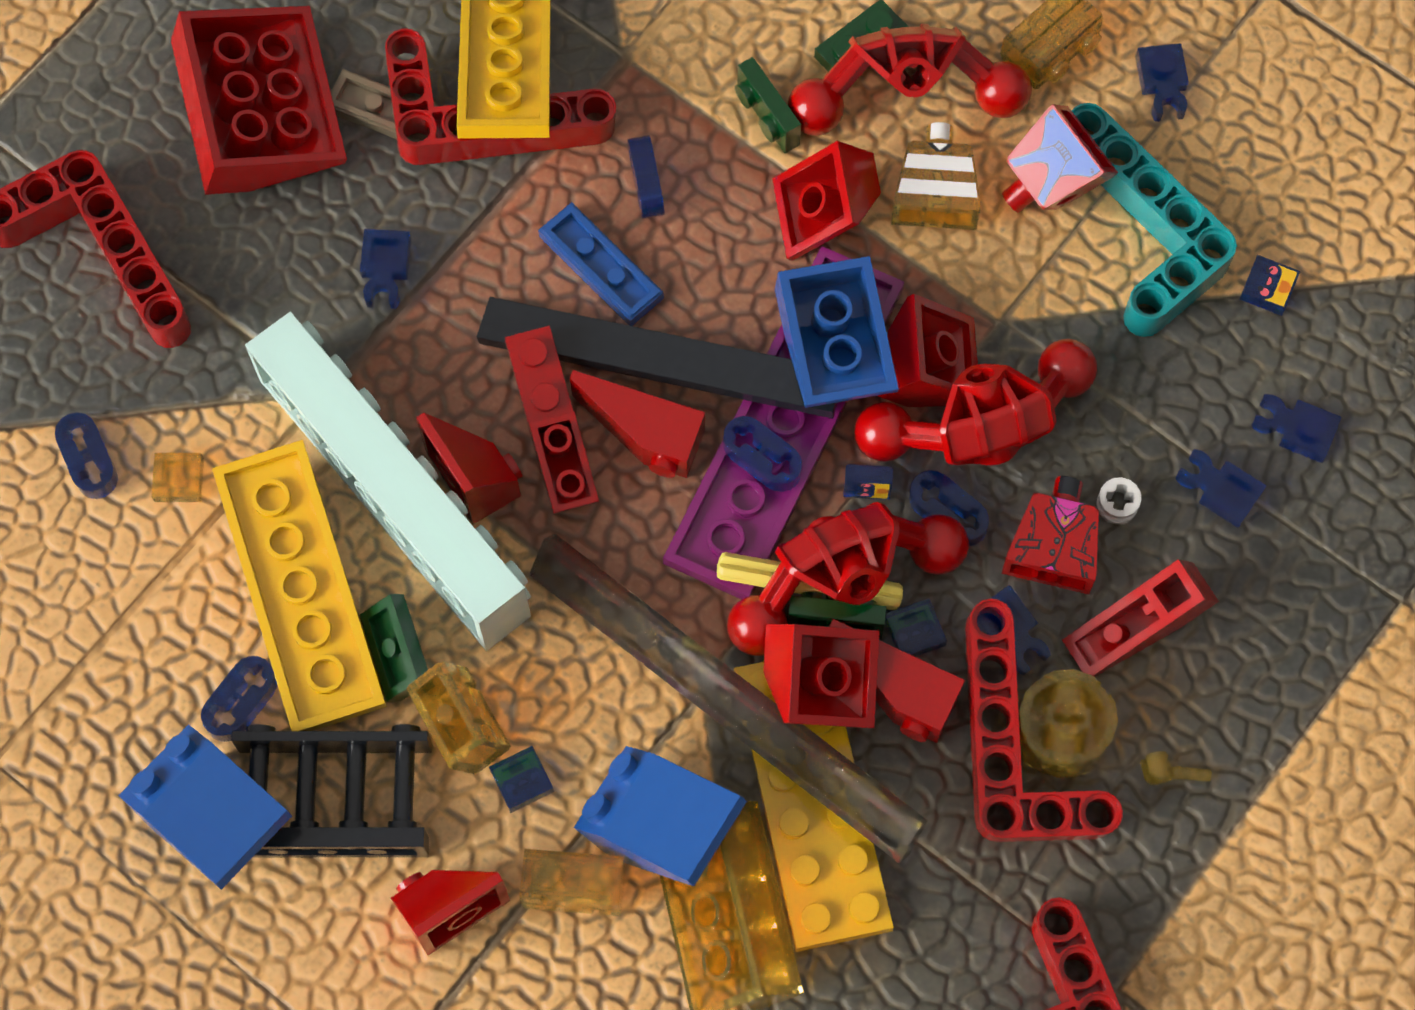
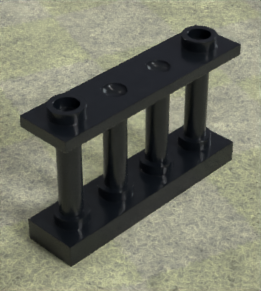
[231,724,432,858]

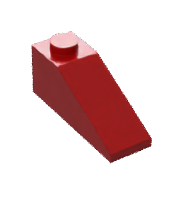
[570,370,705,478]
[1062,559,1219,680]
[829,619,965,743]

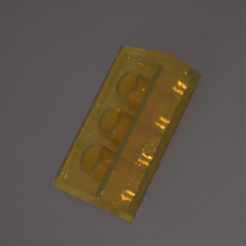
[660,801,804,1010]

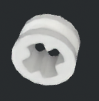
[1096,477,1142,525]

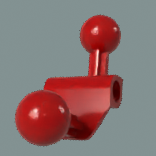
[787,24,1032,136]
[855,339,1097,465]
[727,502,969,656]

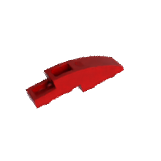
[505,325,599,514]

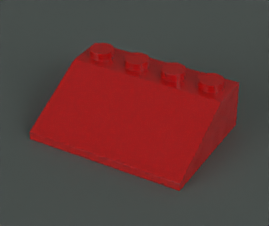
[171,6,347,195]

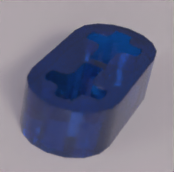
[627,135,665,219]
[55,412,118,499]
[723,416,802,492]
[909,470,989,547]
[201,656,277,742]

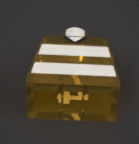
[891,122,981,230]

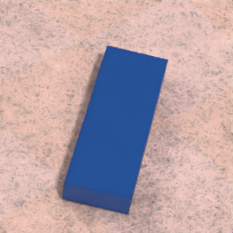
[538,202,664,326]

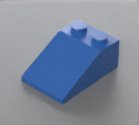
[775,256,899,408]
[118,724,292,890]
[574,746,747,886]

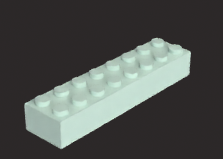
[245,311,531,651]

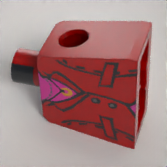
[1001,476,1099,595]

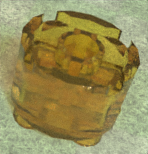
[1019,669,1118,778]

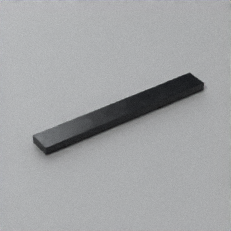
[476,297,838,419]

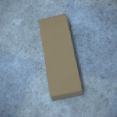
[331,69,458,142]

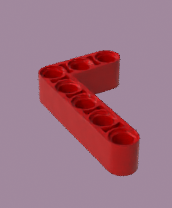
[385,28,616,165]
[0,150,191,348]
[965,598,1123,842]
[1031,897,1121,1010]

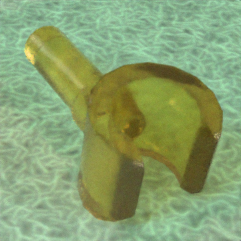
[1140,751,1212,785]

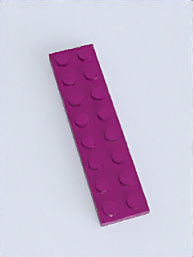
[663,246,905,599]

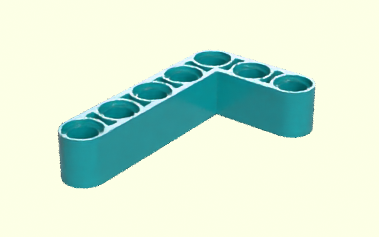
[1072,103,1237,337]

